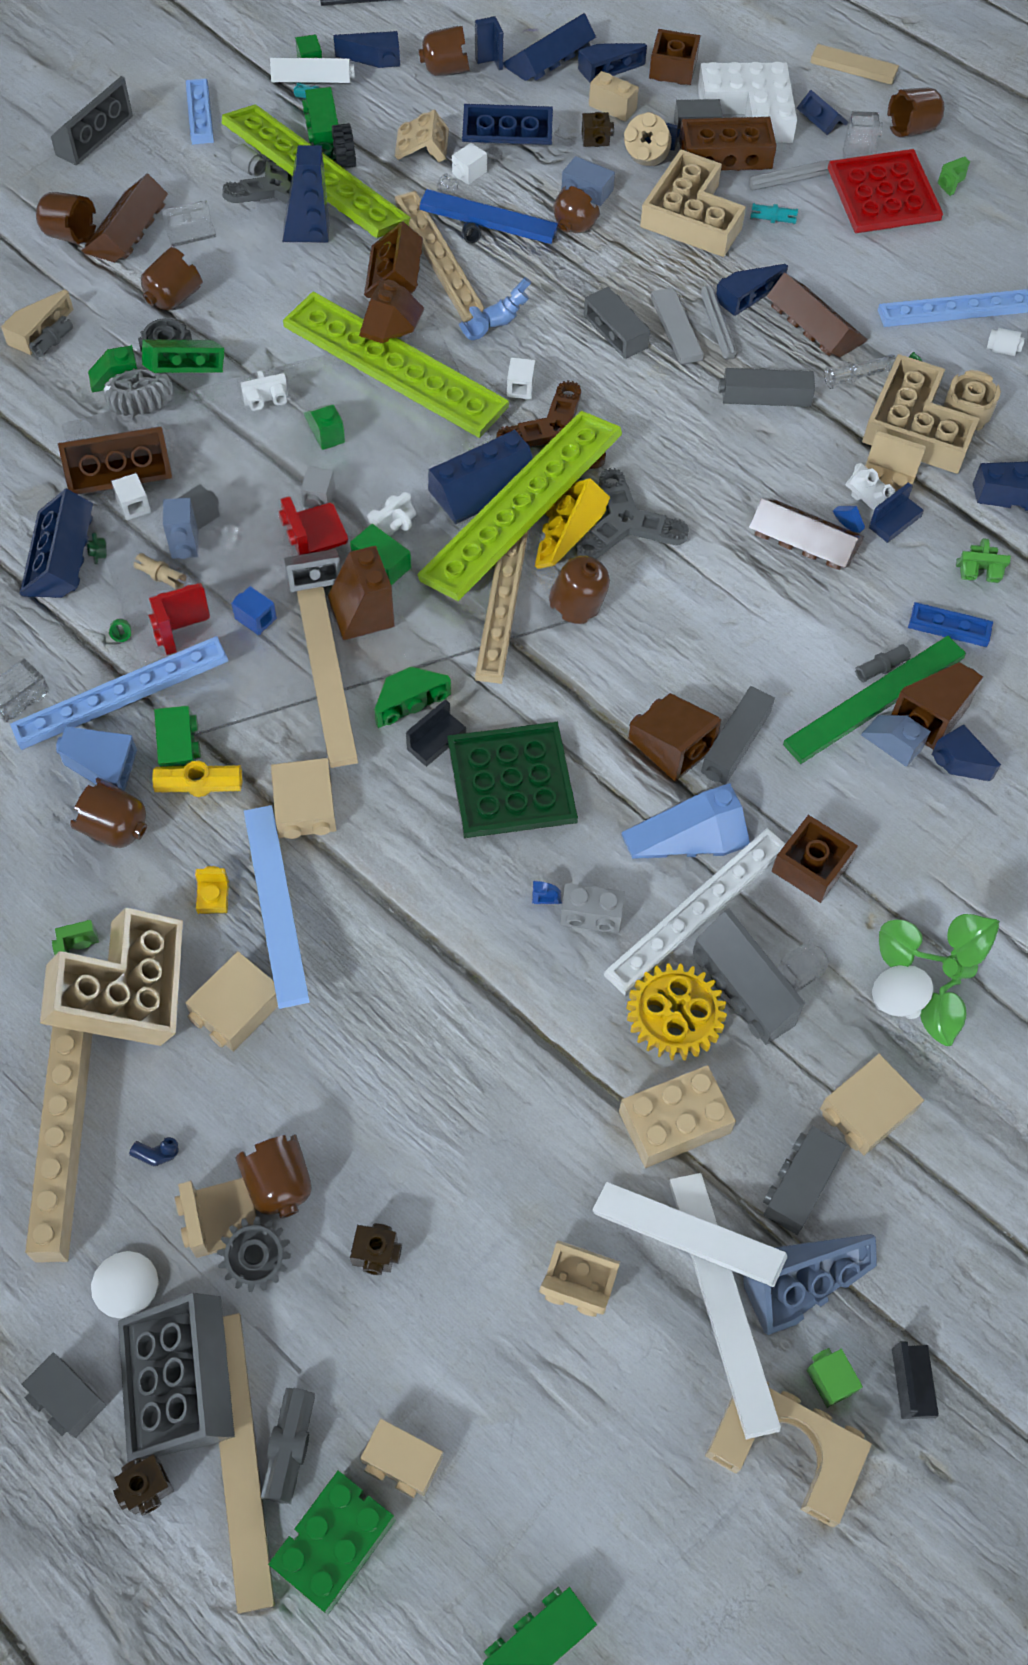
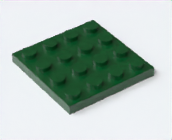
[447,721,578,839]

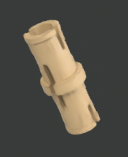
[134,553,186,590]

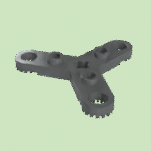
[222,157,291,204]
[575,468,689,559]

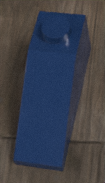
[333,31,400,68]
[578,43,647,83]
[716,263,788,316]

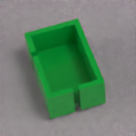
[268,1470,396,1615]

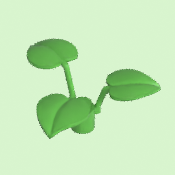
[879,914,1000,1046]

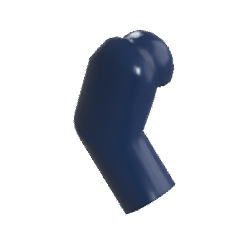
[129,1137,179,1167]

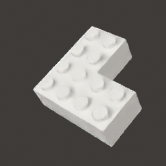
[698,62,797,143]

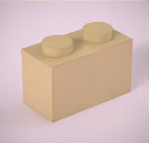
[589,71,639,122]
[360,1418,444,1498]

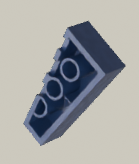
[282,145,330,243]
[972,461,1028,511]

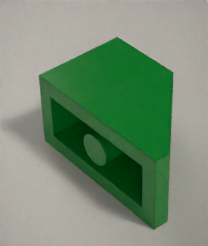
[88,345,138,393]
[304,404,345,450]

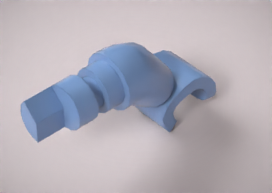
[458,277,531,340]

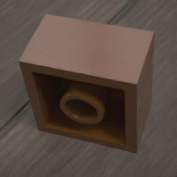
[649,29,701,85]
[771,814,858,903]

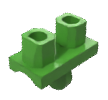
[956,538,1011,583]

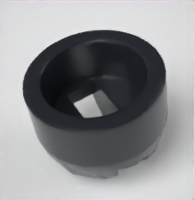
[462,222,481,243]

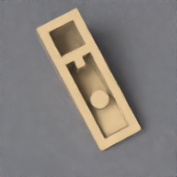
[1,289,74,355]

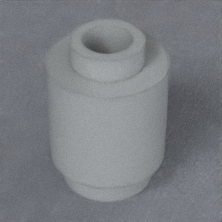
[231,144,266,176]

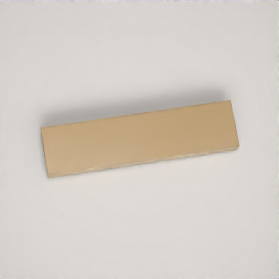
[810,44,899,85]

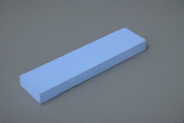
[185,78,214,145]

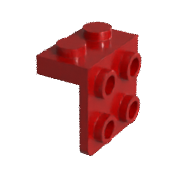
[278,496,348,555]
[148,583,210,655]

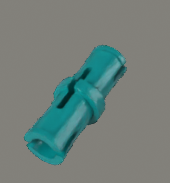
[750,203,798,224]

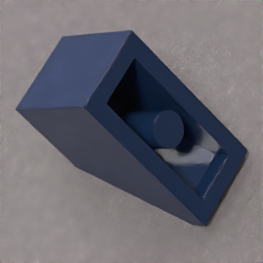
[931,724,1001,781]

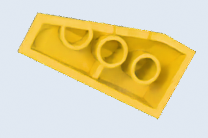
[534,478,610,569]

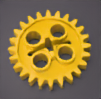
[626,963,727,1061]

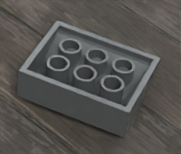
[118,1293,235,1462]

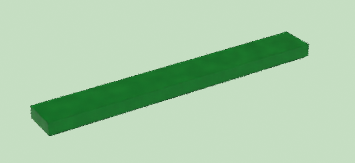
[783,636,966,764]

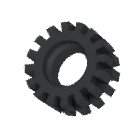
[332,123,356,168]

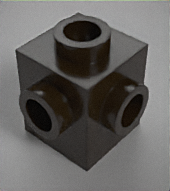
[581,112,614,147]
[350,1223,402,1275]
[113,1454,174,1516]

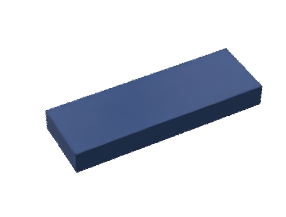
[908,602,993,647]

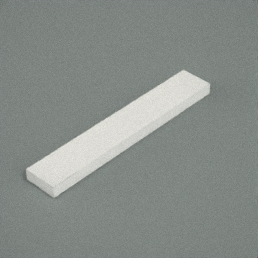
[593,1182,787,1287]

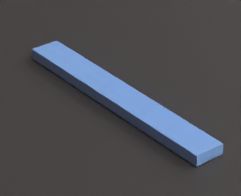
[878,289,1028,327]
[10,636,229,750]
[244,805,310,1009]

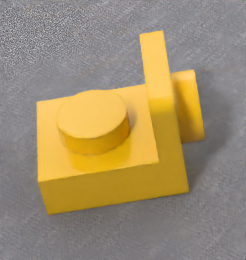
[195,866,229,914]

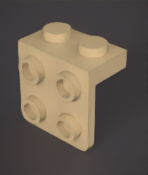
[175,1178,256,1258]
[539,1240,620,1317]

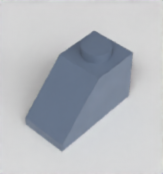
[861,715,930,767]

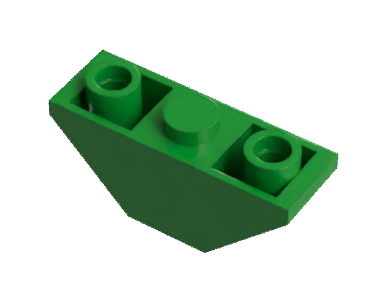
[374,667,451,728]

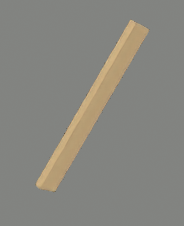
[395,191,485,322]
[475,530,529,684]
[297,587,358,768]
[219,1313,275,1614]

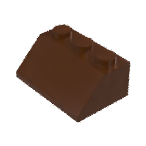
[364,221,423,298]

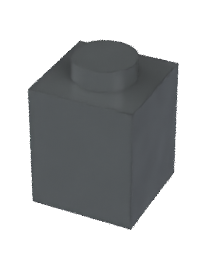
[179,484,220,530]

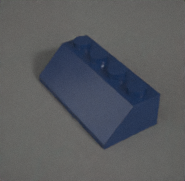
[503,13,596,81]
[462,104,553,145]
[428,430,533,524]
[20,488,93,598]

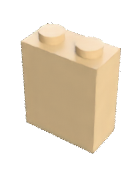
[271,758,336,839]
[185,951,278,1052]
[820,1053,924,1156]

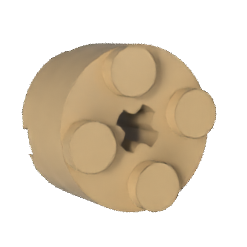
[624,112,671,166]
[943,370,1001,430]

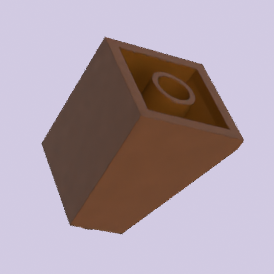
[328,545,395,641]
[891,662,984,750]
[628,693,722,782]

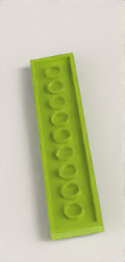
[221,104,411,238]
[283,291,509,438]
[417,411,622,601]

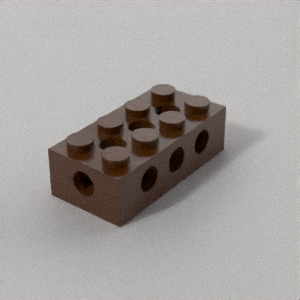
[679,116,777,171]

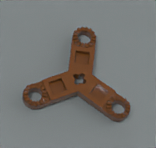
[496,380,606,469]

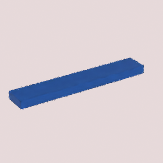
[419,189,558,244]

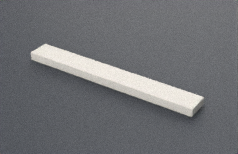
[604,828,786,996]
[670,1173,781,1439]

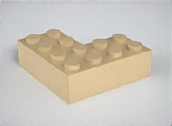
[640,149,746,257]
[862,354,980,474]
[40,907,183,1046]

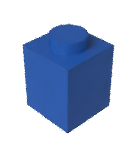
[231,586,277,636]

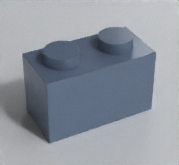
[561,156,615,206]
[163,498,198,559]

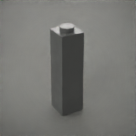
[718,368,815,407]
[701,686,775,785]

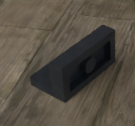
[406,699,466,767]
[892,1341,939,1419]

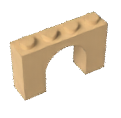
[705,1381,872,1528]

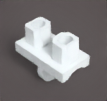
[240,370,288,411]
[845,463,895,510]
[367,492,417,536]

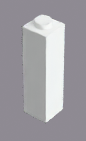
[270,58,355,83]

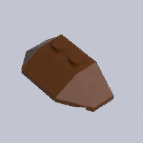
[359,280,424,344]

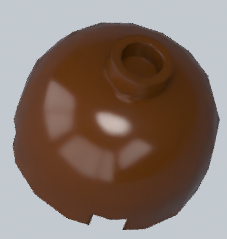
[553,186,600,233]

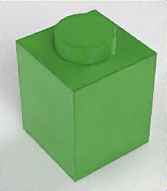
[806,1348,863,1408]

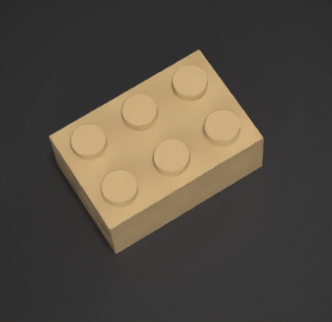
[619,1065,736,1168]

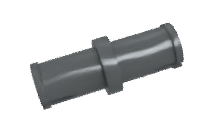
[29,316,73,357]
[855,644,911,683]

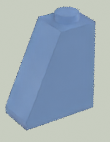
[56,726,137,791]

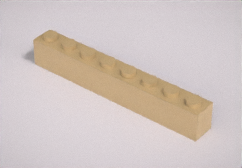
[25,1026,93,1262]

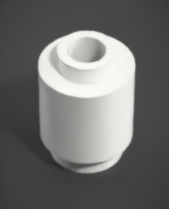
[987,328,1025,356]

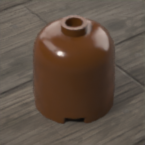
[418,25,470,76]
[887,87,945,137]
[36,192,96,244]
[141,247,203,310]
[548,556,610,624]
[70,777,147,848]
[235,1134,312,1219]

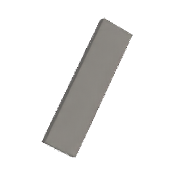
[651,287,703,365]

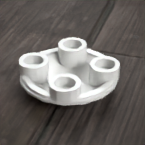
[872,965,934,1019]
[91,1251,160,1320]

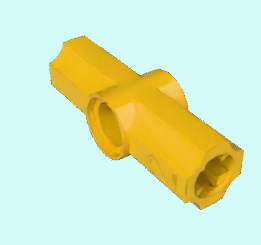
[152,761,243,797]

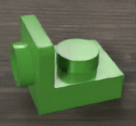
[937,156,970,196]
[52,920,99,955]

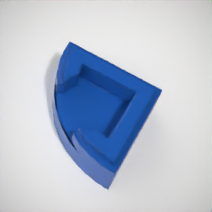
[833,506,865,533]
[532,881,562,904]

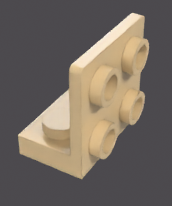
[395,109,449,162]
[865,431,926,492]

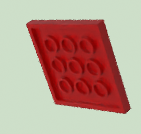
[828,149,943,233]

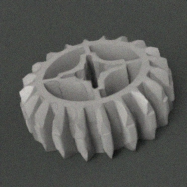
[104,367,173,416]

